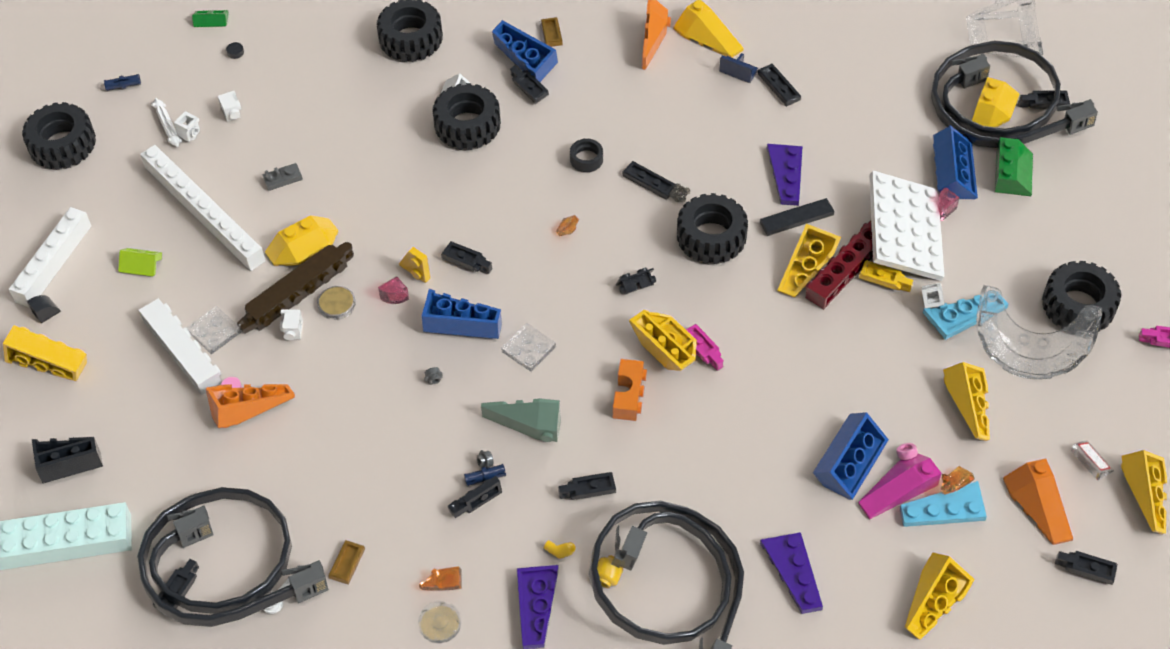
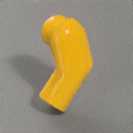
[543,540,576,559]

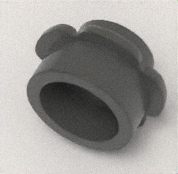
[424,367,443,384]
[477,450,494,468]

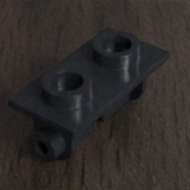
[616,267,657,295]

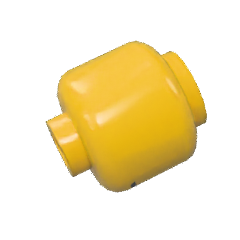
[597,555,624,588]

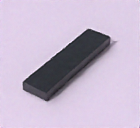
[760,198,835,236]

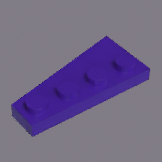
[767,143,803,206]
[760,532,823,614]
[517,565,559,649]

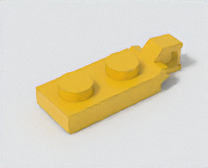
[859,260,913,292]

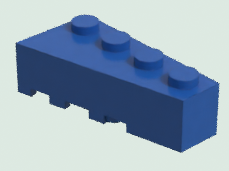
[492,20,558,82]
[422,289,502,339]

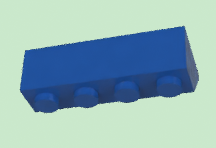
[933,125,978,200]
[813,412,889,500]

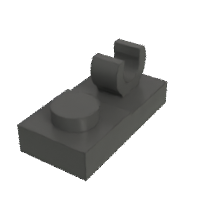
[262,163,303,191]

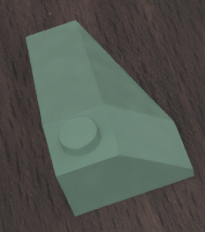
[481,398,561,442]

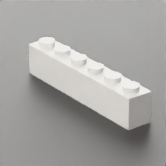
[9,207,91,308]
[139,298,222,395]

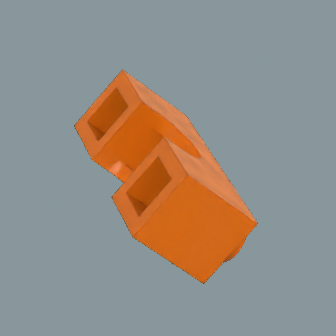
[613,359,647,421]

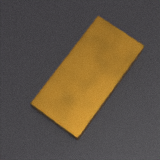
[541,17,563,47]
[328,540,365,585]

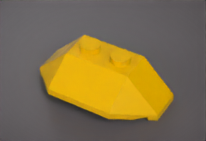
[972,77,1020,127]
[265,215,339,266]
[629,310,697,371]

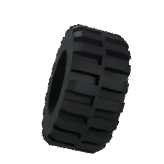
[376,0,443,62]
[432,83,501,150]
[22,102,96,170]
[677,193,748,264]
[1042,261,1122,335]

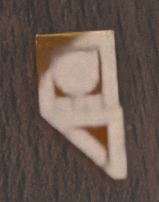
[941,466,975,495]
[419,566,462,591]

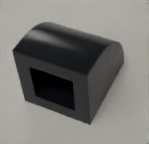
[27,295,61,324]

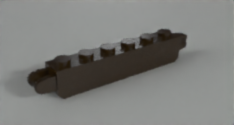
[237,242,354,334]

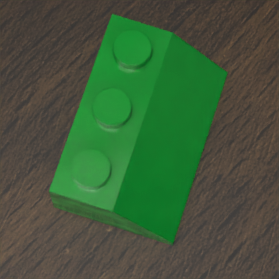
[995,137,1033,197]

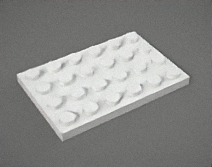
[869,171,944,281]

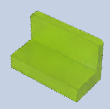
[118,248,162,276]

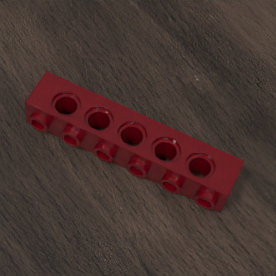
[805,220,873,310]

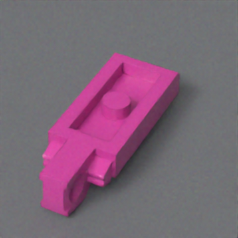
[686,324,724,371]
[1139,325,1170,348]

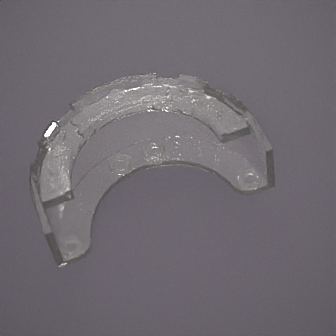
[976,285,1103,380]

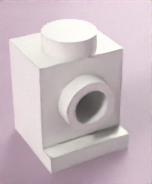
[218,91,242,122]
[174,111,200,142]
[922,283,944,308]
[280,310,303,340]

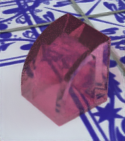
[937,187,960,221]
[378,276,409,304]

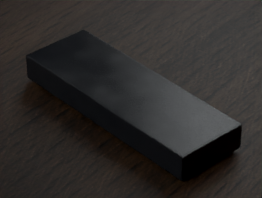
[758,63,801,107]
[622,161,677,200]

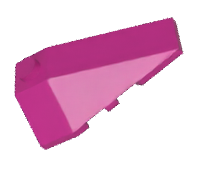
[858,454,942,520]

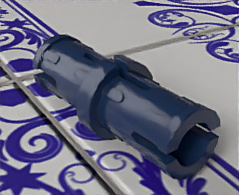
[104,74,141,91]
[464,464,506,487]

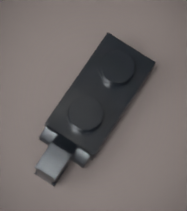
[510,65,549,104]
[1018,90,1070,109]
[441,241,493,274]
[558,472,616,500]
[448,476,502,518]
[1055,551,1118,585]
[153,559,199,609]

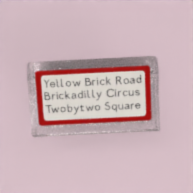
[1071,440,1114,481]

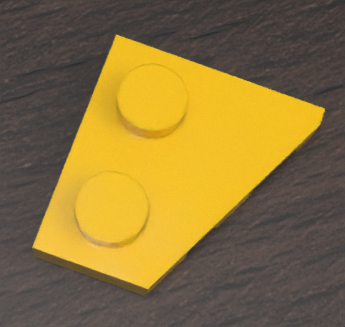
[399,247,431,283]

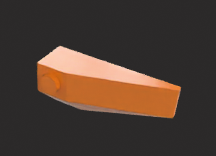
[642,0,671,70]
[206,384,295,428]
[1003,458,1073,545]

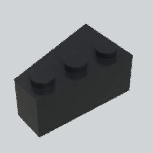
[31,437,103,484]

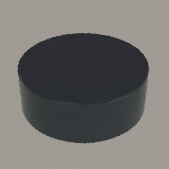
[226,42,244,59]

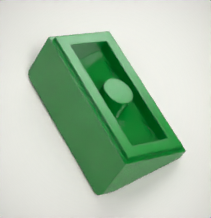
[192,10,229,27]

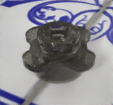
[669,183,690,202]

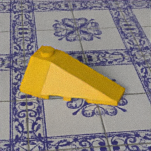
[673,0,744,58]
[777,224,841,298]
[943,362,990,441]
[1121,450,1167,534]
[904,552,975,640]

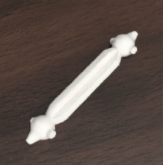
[151,98,182,147]

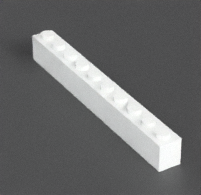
[140,145,265,271]

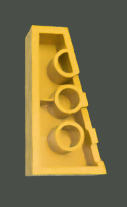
[3,325,87,381]

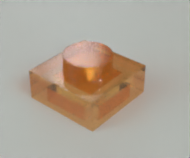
[555,215,579,236]

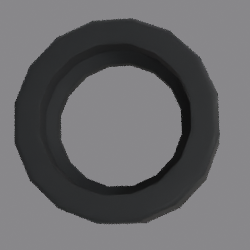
[570,138,603,172]

